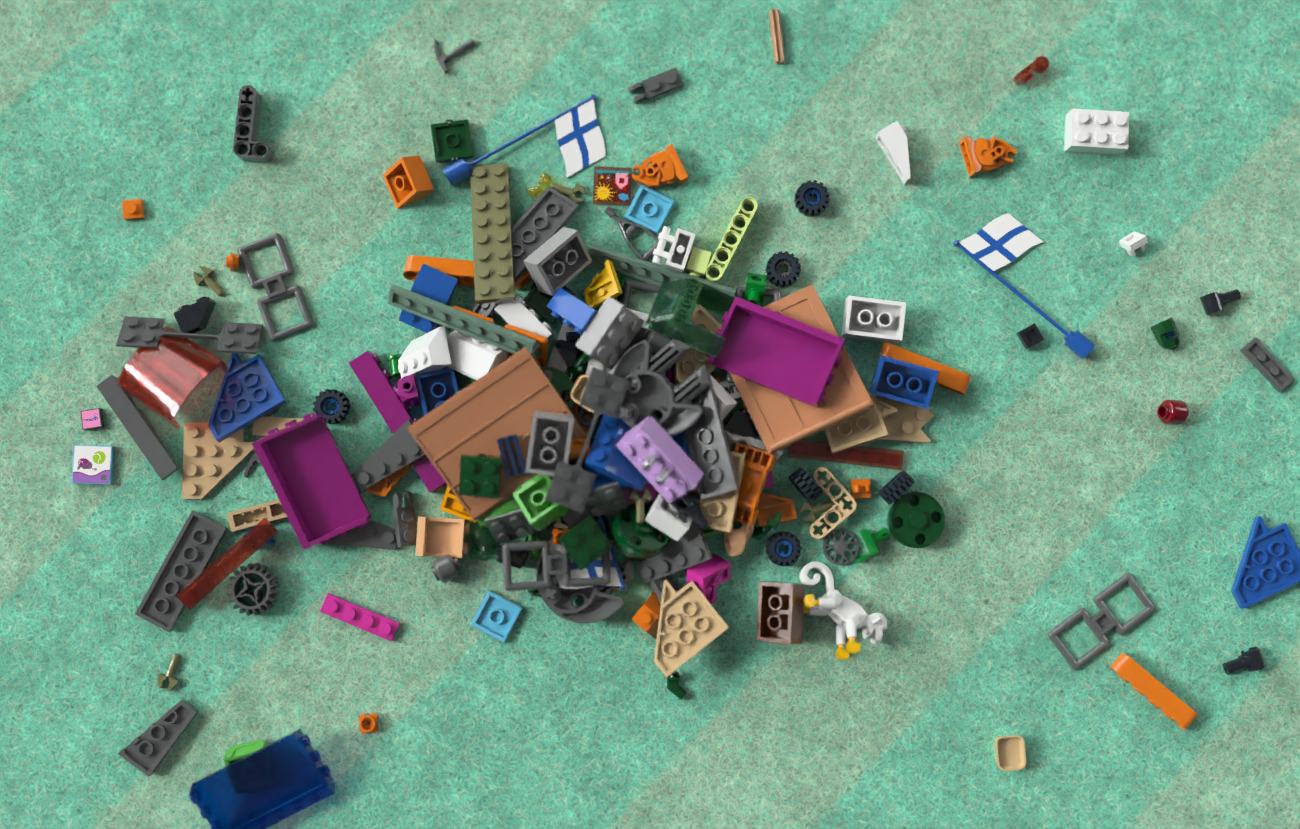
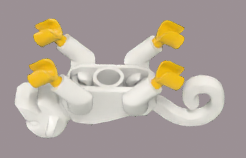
[799,561,887,661]

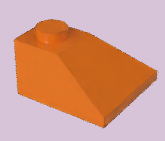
[631,591,661,640]

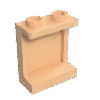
[415,517,470,558]

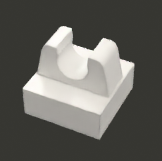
[1119,231,1148,257]

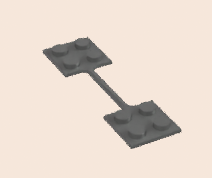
[116,316,263,354]
[545,367,630,513]
[484,482,628,544]

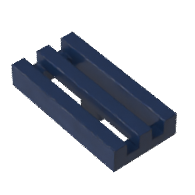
[497,434,526,478]

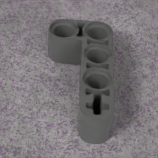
[233,85,274,163]

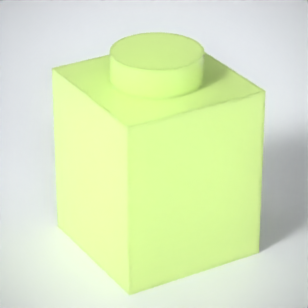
[686,247,711,278]

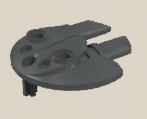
[613,339,710,436]
[536,528,634,624]

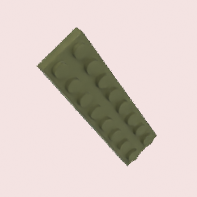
[470,163,515,304]

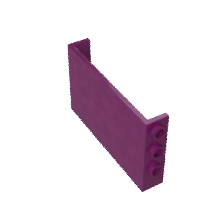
[706,297,845,408]
[251,412,371,549]

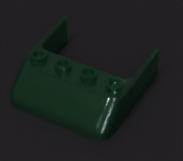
[646,278,735,358]

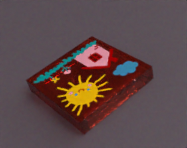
[593,166,632,206]

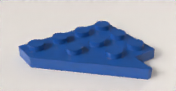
[208,353,287,442]
[1231,516,1300,609]

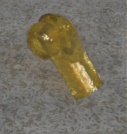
[528,173,551,197]

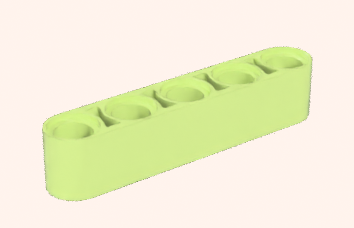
[705,197,758,283]

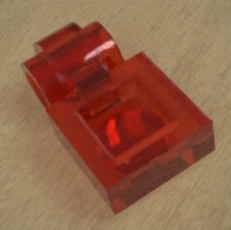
[1013,56,1049,85]

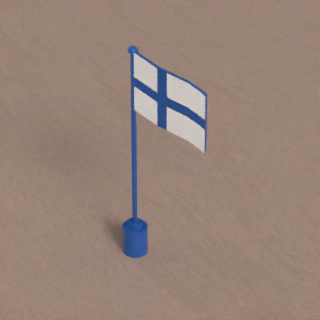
[442,94,605,186]
[953,213,1095,359]
[550,418,627,590]

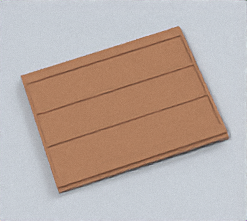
[710,284,874,454]
[407,347,591,521]

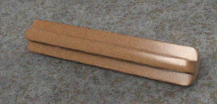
[769,9,785,64]

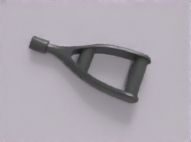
[605,206,659,261]

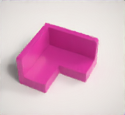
[686,553,731,604]

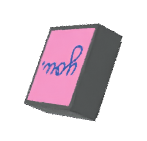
[80,408,104,430]

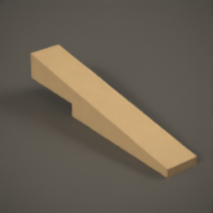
[227,499,288,532]

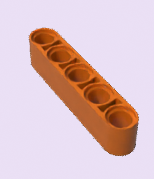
[403,255,475,287]
[877,343,971,395]
[1110,653,1198,730]

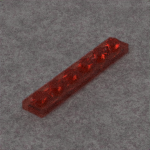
[787,439,904,470]
[176,518,278,610]

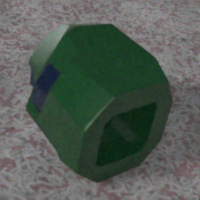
[1150,317,1180,350]

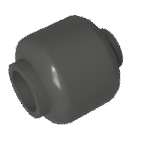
[431,554,461,583]

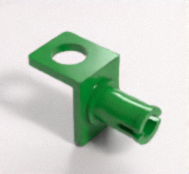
[744,273,767,307]
[853,528,890,563]

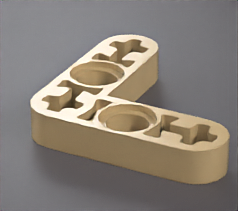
[809,467,857,539]

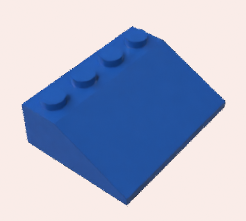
[585,414,660,491]

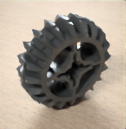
[226,563,280,616]

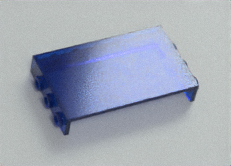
[189,729,335,829]

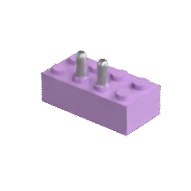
[616,415,704,503]

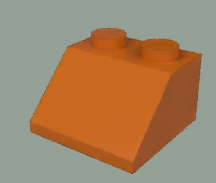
[382,155,434,209]

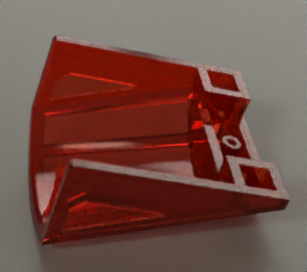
[116,326,227,429]

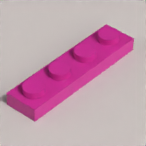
[320,593,400,641]

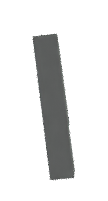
[96,375,179,480]

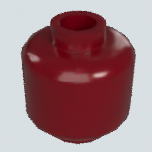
[1157,400,1189,425]

